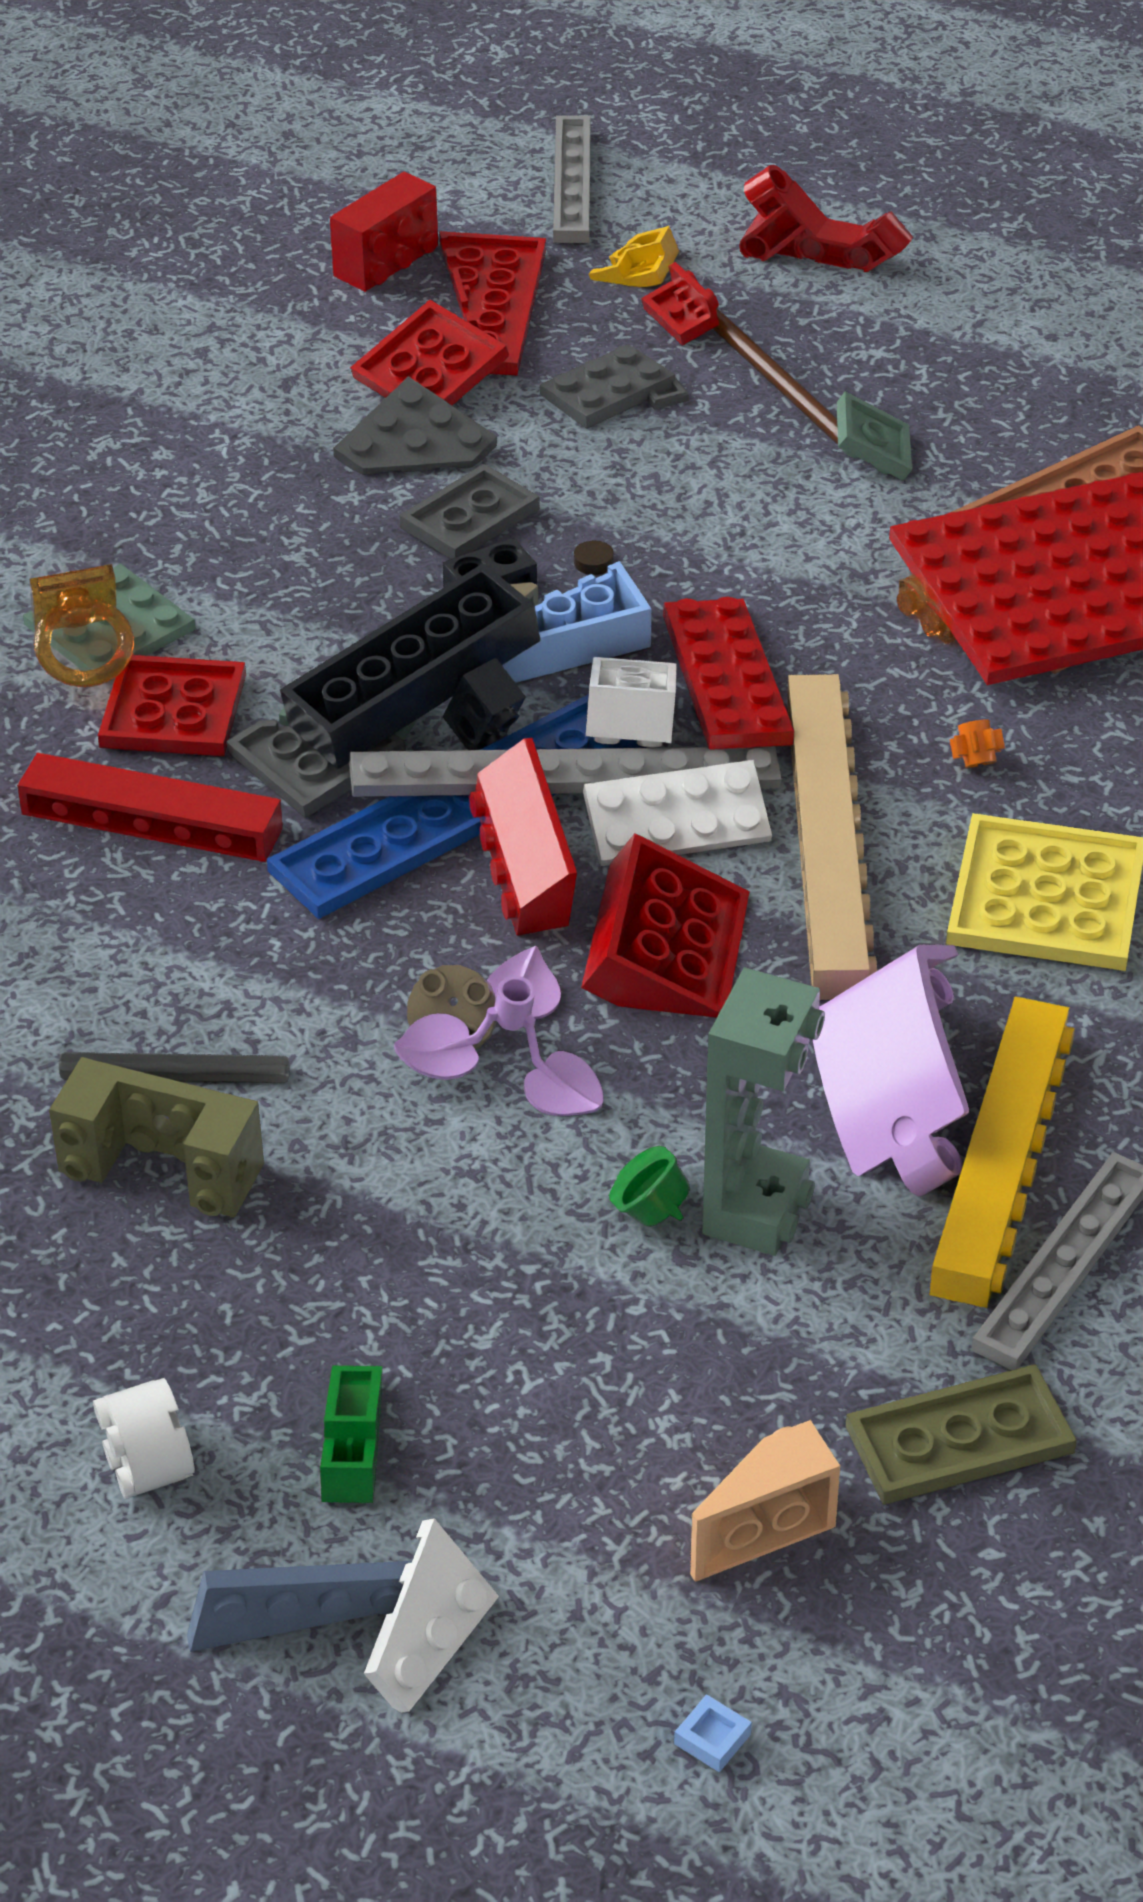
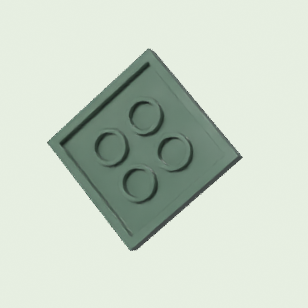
[23,564,196,683]

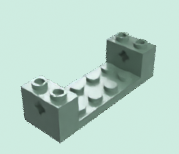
[702,967,825,1256]

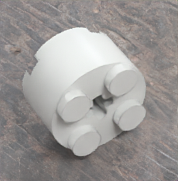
[93,1378,195,1499]

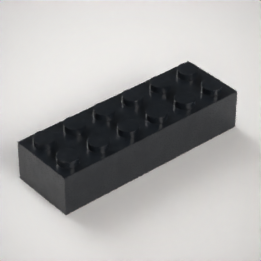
[280,563,541,769]

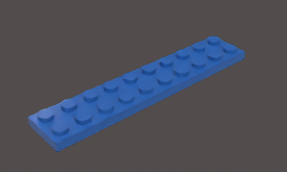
[267,694,646,919]

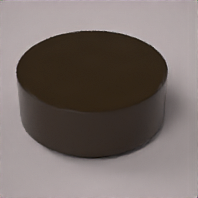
[574,540,614,575]

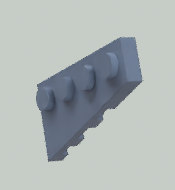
[187,1561,412,1652]

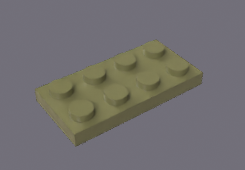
[846,1364,1077,1505]

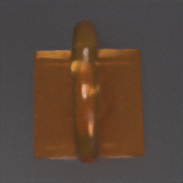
[29,564,134,687]

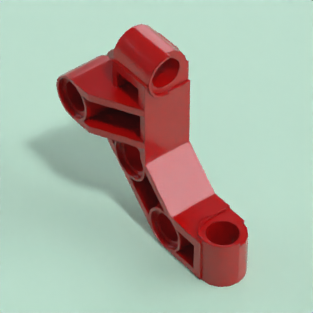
[739,165,913,272]

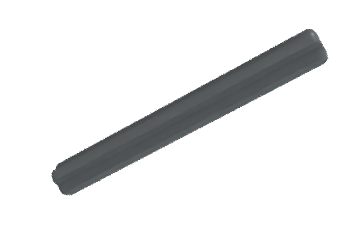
[59,1052,290,1083]

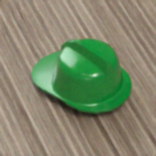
[608,1145,690,1227]

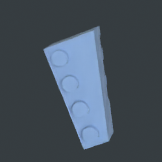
[502,561,651,683]

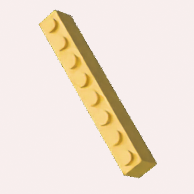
[929,996,1075,1308]

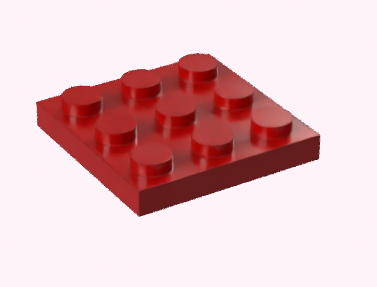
[350,300,509,405]
[98,654,246,756]

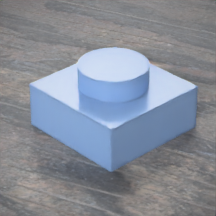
[674,1694,752,1772]

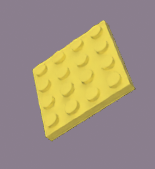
[946,813,1143,971]

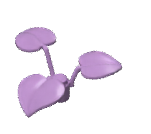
[394,946,603,1116]

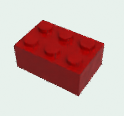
[330,171,439,292]

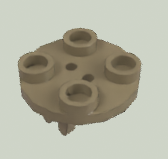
[407,965,497,1050]

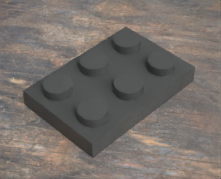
[540,344,676,429]
[399,464,540,559]

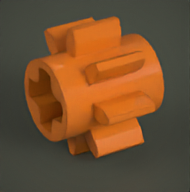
[949,719,1005,768]

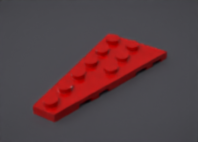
[439,231,546,376]

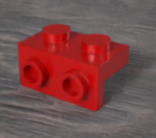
[641,262,720,346]

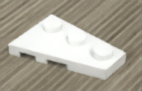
[364,1518,499,1713]

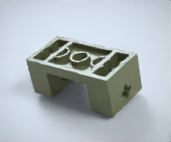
[49,1057,264,1218]

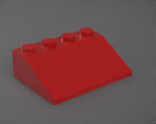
[581,833,750,1018]

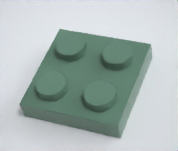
[837,391,912,480]

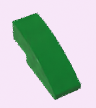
[320,1365,383,1503]

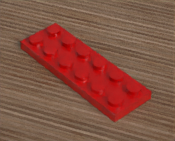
[663,597,794,750]

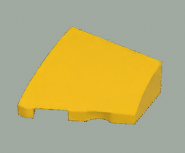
[589,226,679,287]

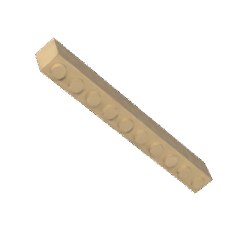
[787,674,877,1000]

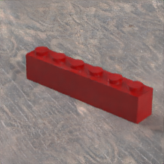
[17,752,283,862]

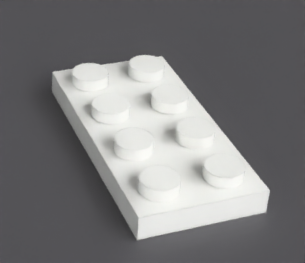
[583,760,772,866]

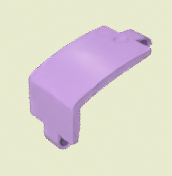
[813,945,969,1196]

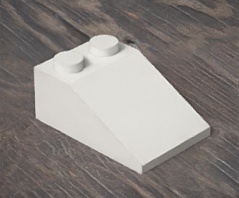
[586,657,676,748]

